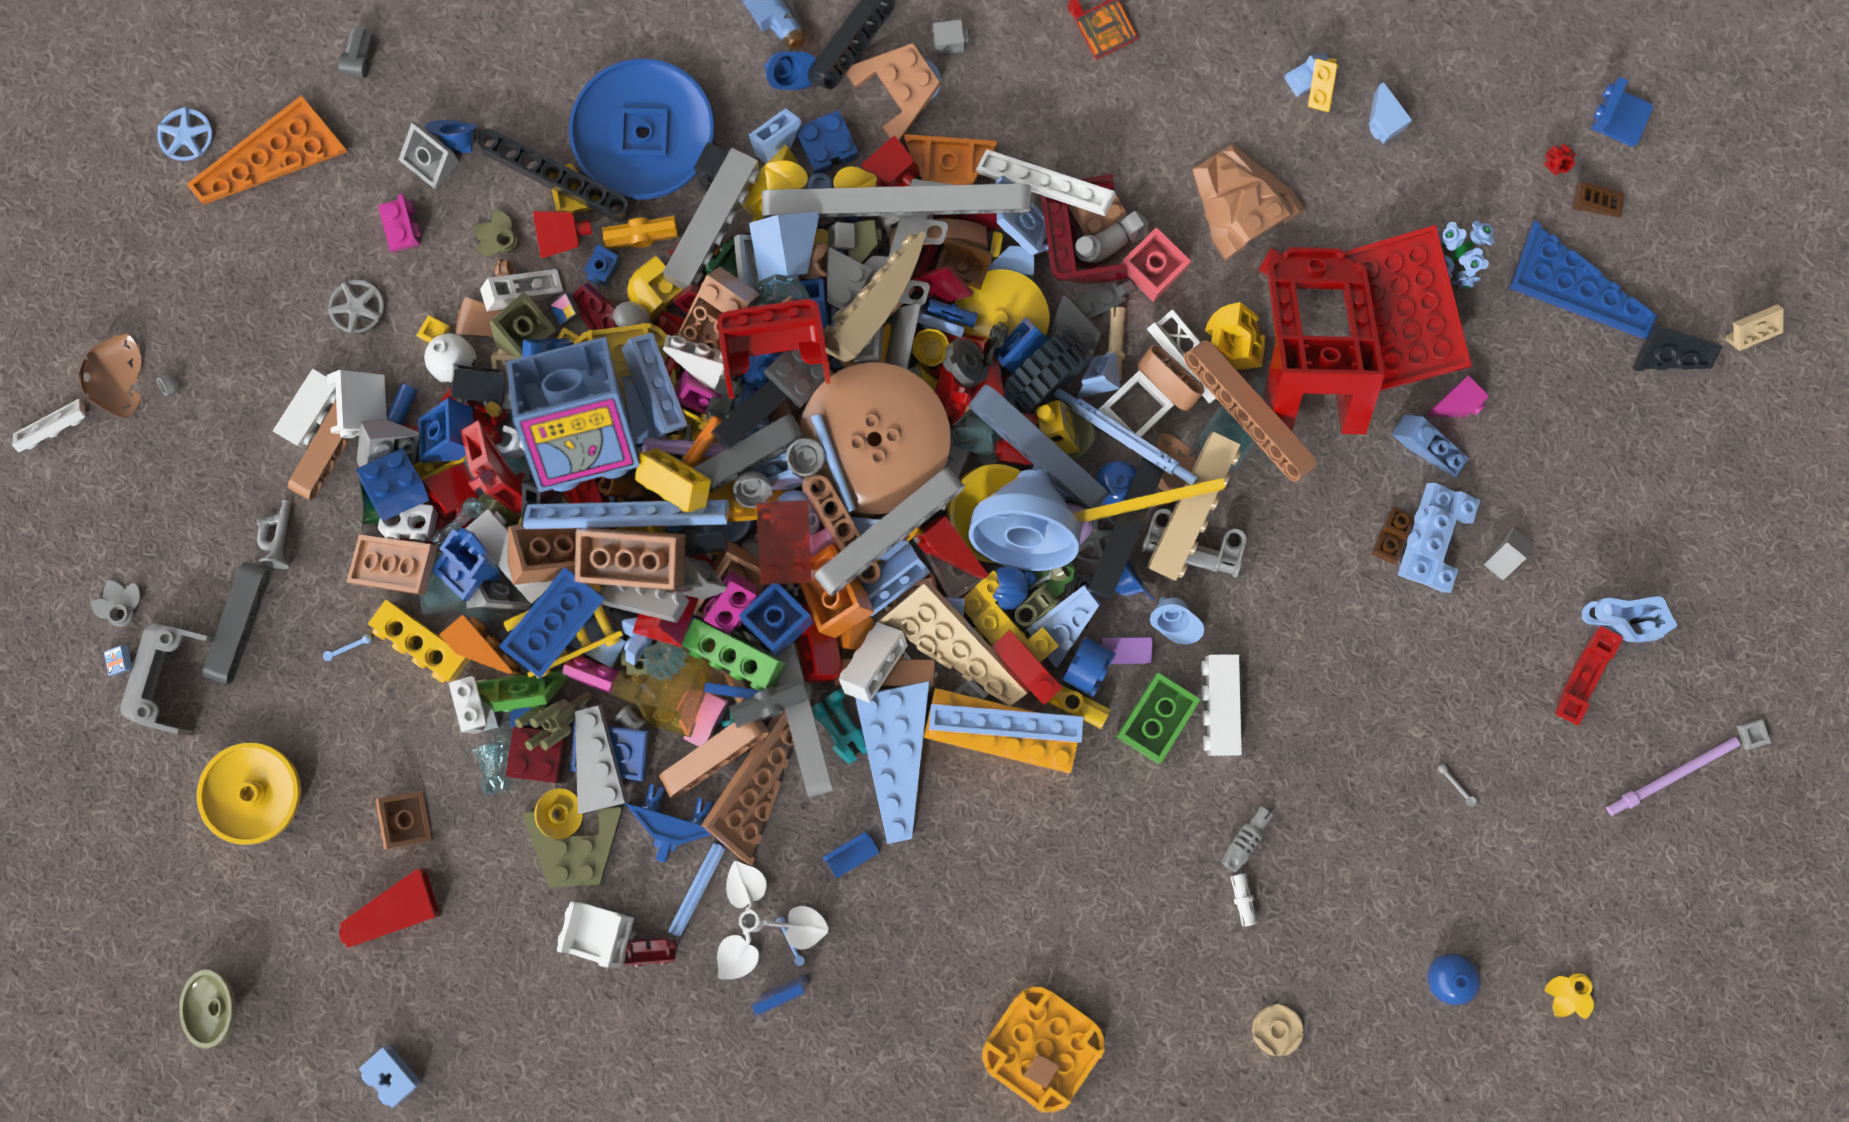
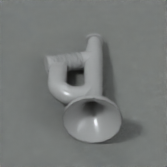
[257,500,292,569]

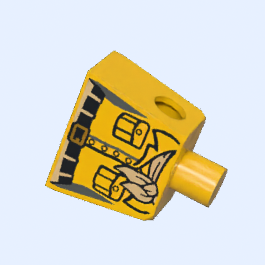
[1036,400,1080,455]

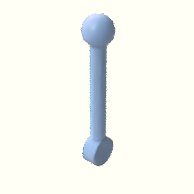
[323,634,372,661]
[776,916,805,966]

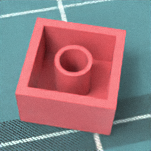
[1121,227,1191,302]

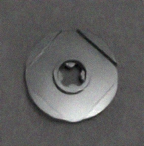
[943,338,989,389]

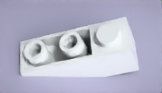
[663,335,735,389]

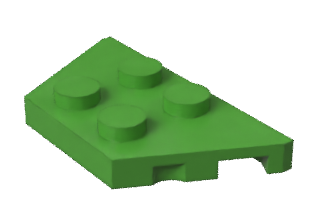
[476,669,569,712]

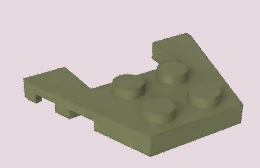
[523,807,623,887]

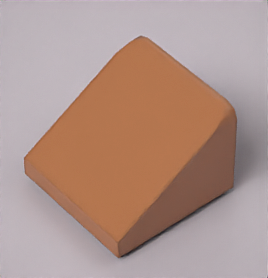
[1024,1052,1059,1088]

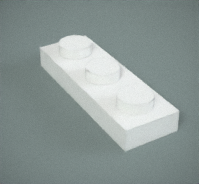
[12,399,85,452]

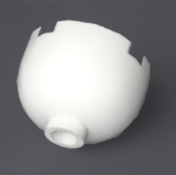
[424,333,476,383]

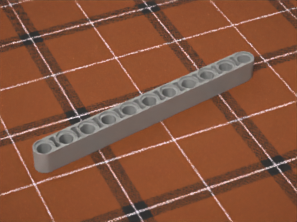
[762,184,1031,218]
[741,536,834,797]

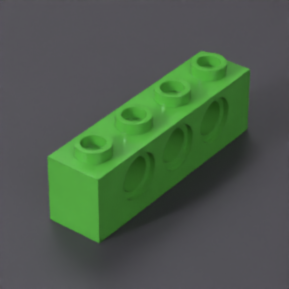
[682,618,787,691]

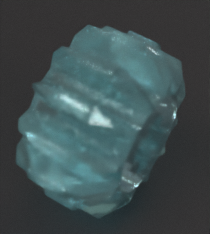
[642,640,687,681]

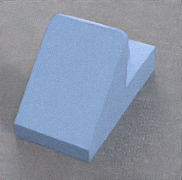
[1284,53,1337,97]
[622,617,653,665]

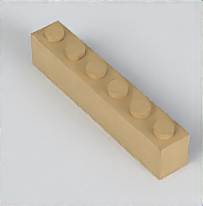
[1146,432,1241,581]

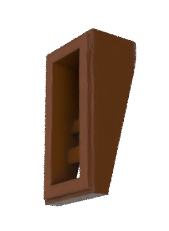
[1572,181,1625,218]

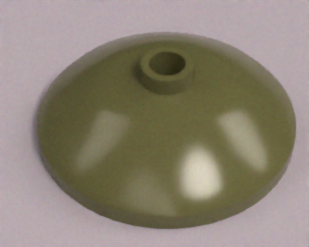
[179,969,237,1048]

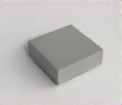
[1736,719,1772,750]

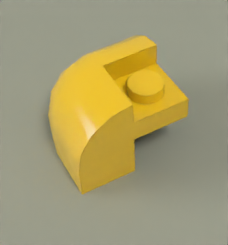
[627,256,683,324]
[1205,302,1265,370]

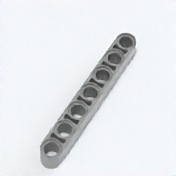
[814,467,965,596]

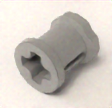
[614,704,647,729]

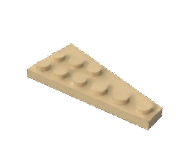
[876,579,1029,706]

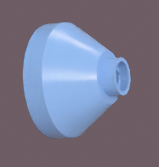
[969,470,1081,571]

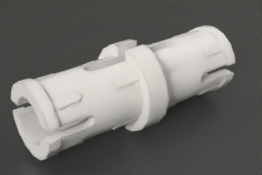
[1230,873,1258,927]

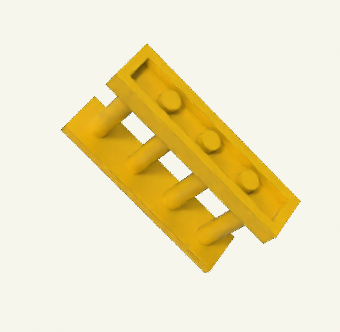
[503,583,624,679]

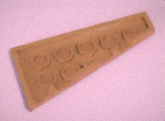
[701,709,794,866]

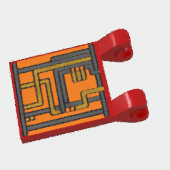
[1067,0,1138,60]

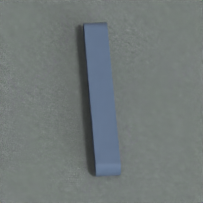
[969,385,1109,509]

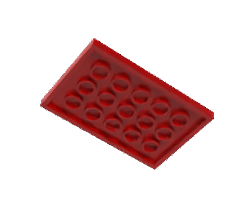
[1345,225,1472,392]

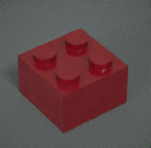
[505,726,568,783]

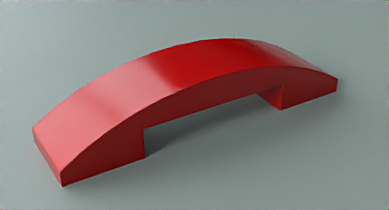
[1555,626,1624,726]

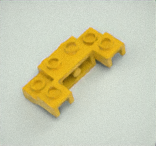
[962,570,1060,662]

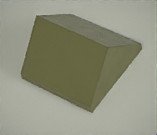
[490,292,556,358]

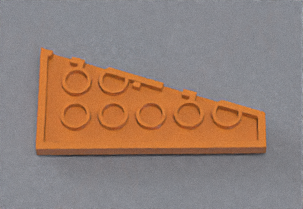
[187,95,348,205]

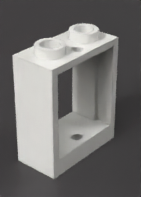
[1098,370,1174,449]

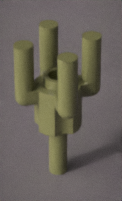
[515,691,592,750]

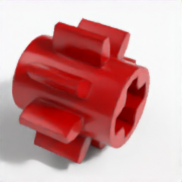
[1544,143,1576,175]

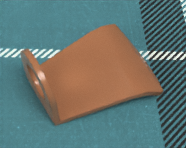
[456,297,501,337]

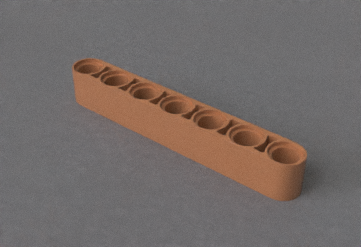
[1184,340,1316,482]

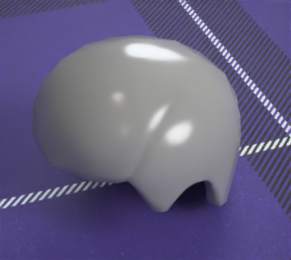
[613,302,650,327]
[786,437,825,476]
[732,471,773,508]

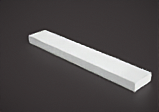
[976,149,1116,216]

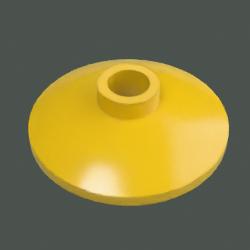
[535,788,583,839]

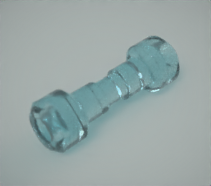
[431,497,484,548]

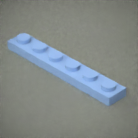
[929,704,1083,743]

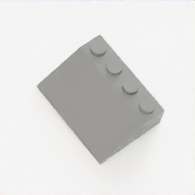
[883,304,920,370]

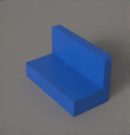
[823,831,880,878]

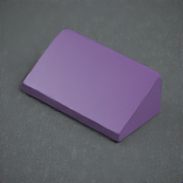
[1101,637,1152,664]

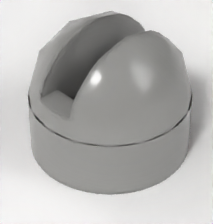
[157,375,179,396]

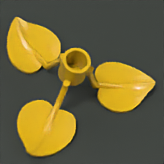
[765,161,877,258]

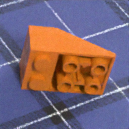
[439,615,522,676]

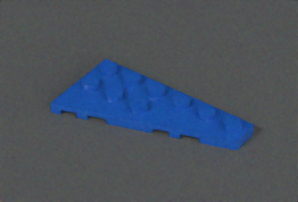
[1509,221,1657,340]

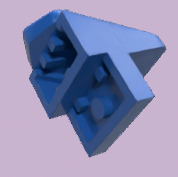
[432,528,500,601]

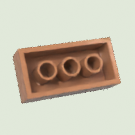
[575,527,685,590]

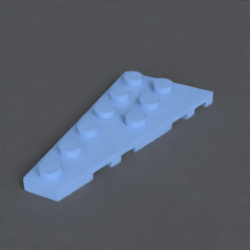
[856,681,929,844]

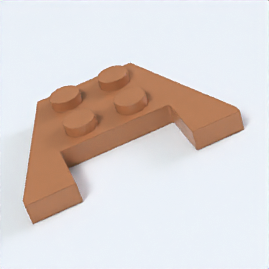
[846,43,941,142]

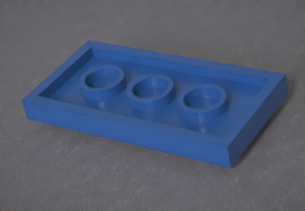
[500,567,605,678]

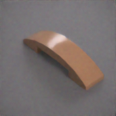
[889,219,988,250]

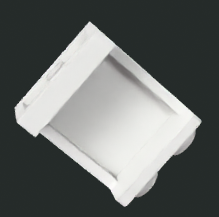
[327,370,387,438]
[449,676,500,734]
[557,901,634,968]

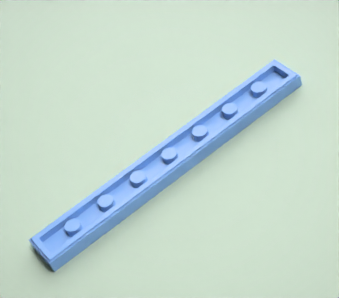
[523,500,729,529]

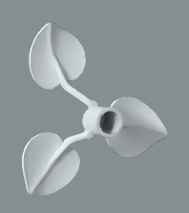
[717,861,829,979]

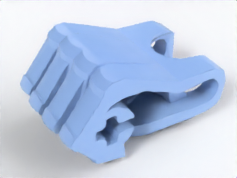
[1581,596,1677,643]

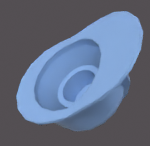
[1150,597,1204,645]

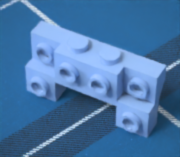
[1398,483,1480,593]

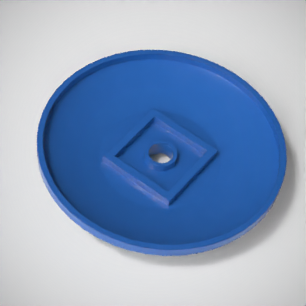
[569,59,714,200]

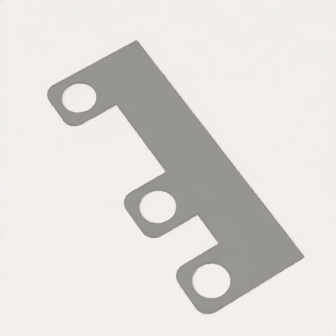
[886,179,954,305]

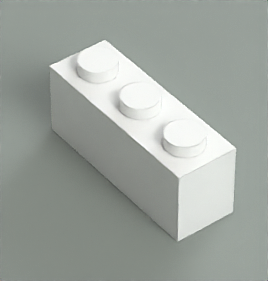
[273,369,336,450]
[839,622,908,703]

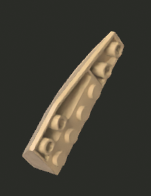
[823,230,926,362]

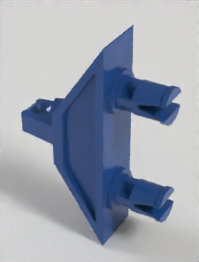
[625,784,713,863]

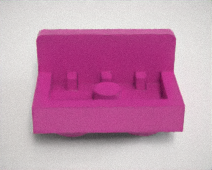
[562,655,621,694]

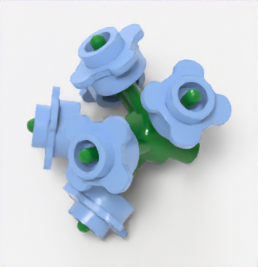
[1437,220,1495,289]

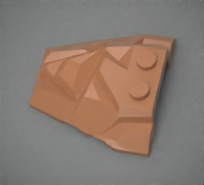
[1192,144,1306,260]

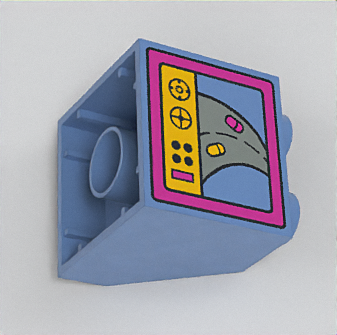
[506,337,640,492]

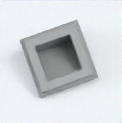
[828,222,855,251]

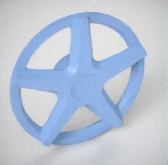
[158,107,212,161]

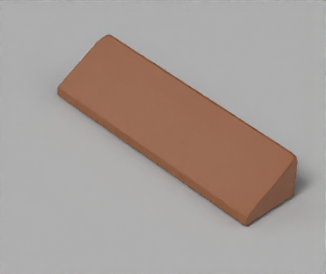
[834,659,935,686]

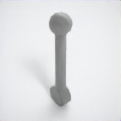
[1438,764,1477,806]

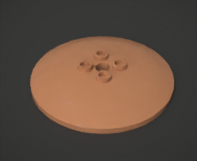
[800,363,950,514]

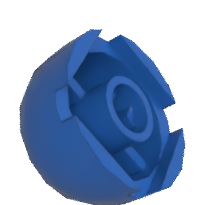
[1095,460,1137,506]
[1427,954,1481,1005]

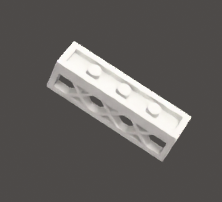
[1147,309,1217,404]

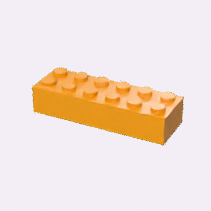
[924,688,1078,773]

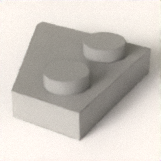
[827,247,872,309]

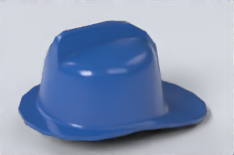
[764,51,816,90]
[424,120,478,153]
[1115,559,1155,601]

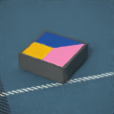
[549,293,581,326]

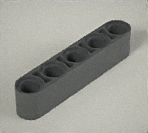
[693,414,805,494]
[203,562,271,685]

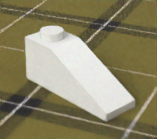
[480,269,563,312]

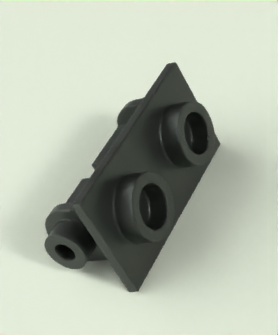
[705,373,744,421]

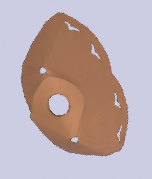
[78,334,142,418]
[1156,433,1227,502]

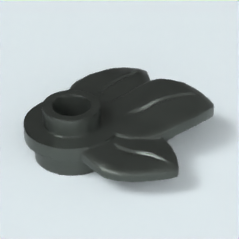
[986,321,1009,366]

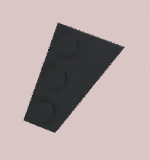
[1632,324,1723,371]

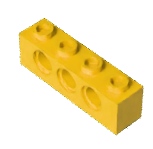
[368,600,471,683]

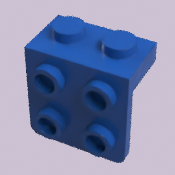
[1591,77,1653,147]

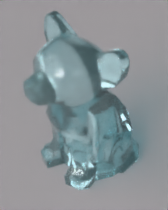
[472,740,511,796]

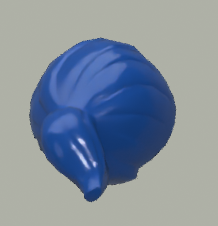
[993,566,1036,610]

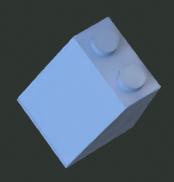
[749,212,819,286]

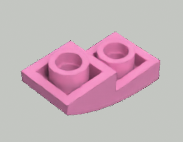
[684,692,729,746]

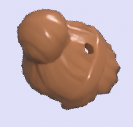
[798,243,829,285]

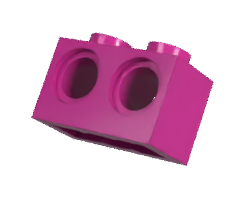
[703,570,758,634]

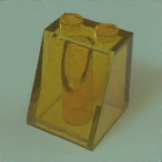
[634,650,711,738]

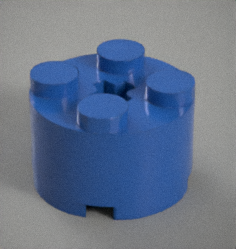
[1062,638,1116,697]

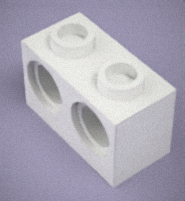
[378,504,438,543]

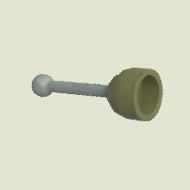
[1028,565,1070,590]

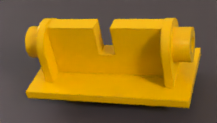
[1308,58,1339,112]

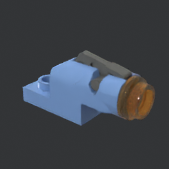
[742,0,805,50]

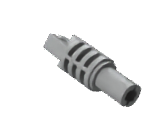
[1221,806,1274,872]

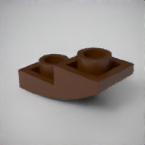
[1372,506,1415,564]

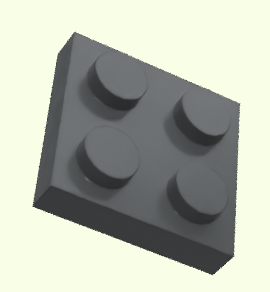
[763,349,834,408]

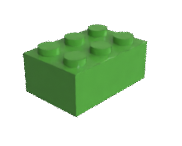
[1115,673,1201,764]

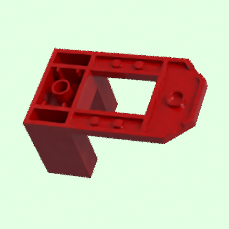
[1263,247,1385,435]

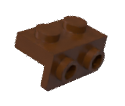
[935,238,993,290]

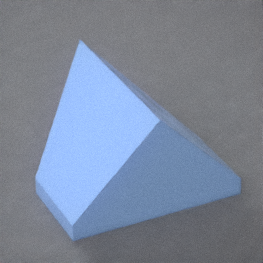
[1076,352,1120,399]

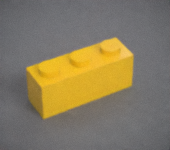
[635,448,711,512]

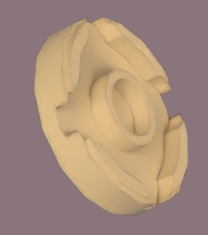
[1252,1004,1303,1056]

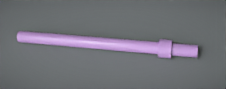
[1606,737,1740,816]

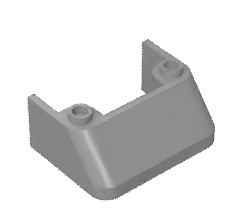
[120,623,214,735]

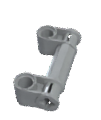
[1141,509,1246,578]

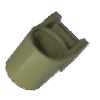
[1014,582,1061,626]

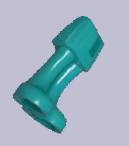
[812,688,867,764]

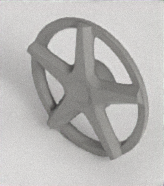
[328,280,384,333]

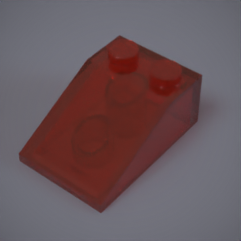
[757,500,812,585]

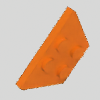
[904,134,997,185]

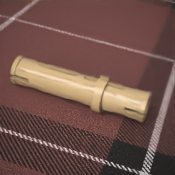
[1106,307,1126,381]

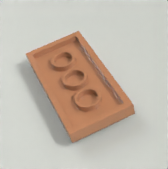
[346,535,437,595]

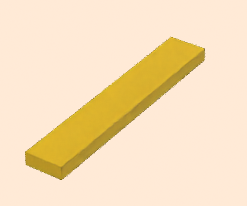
[1074,478,1225,523]

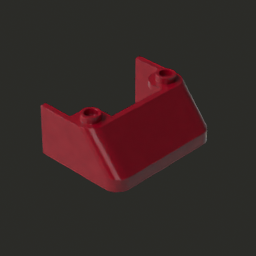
[1041,174,1127,284]
[910,213,1002,303]

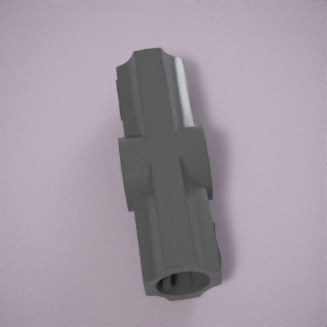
[729,678,808,728]

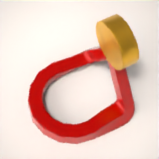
[474,398,508,427]

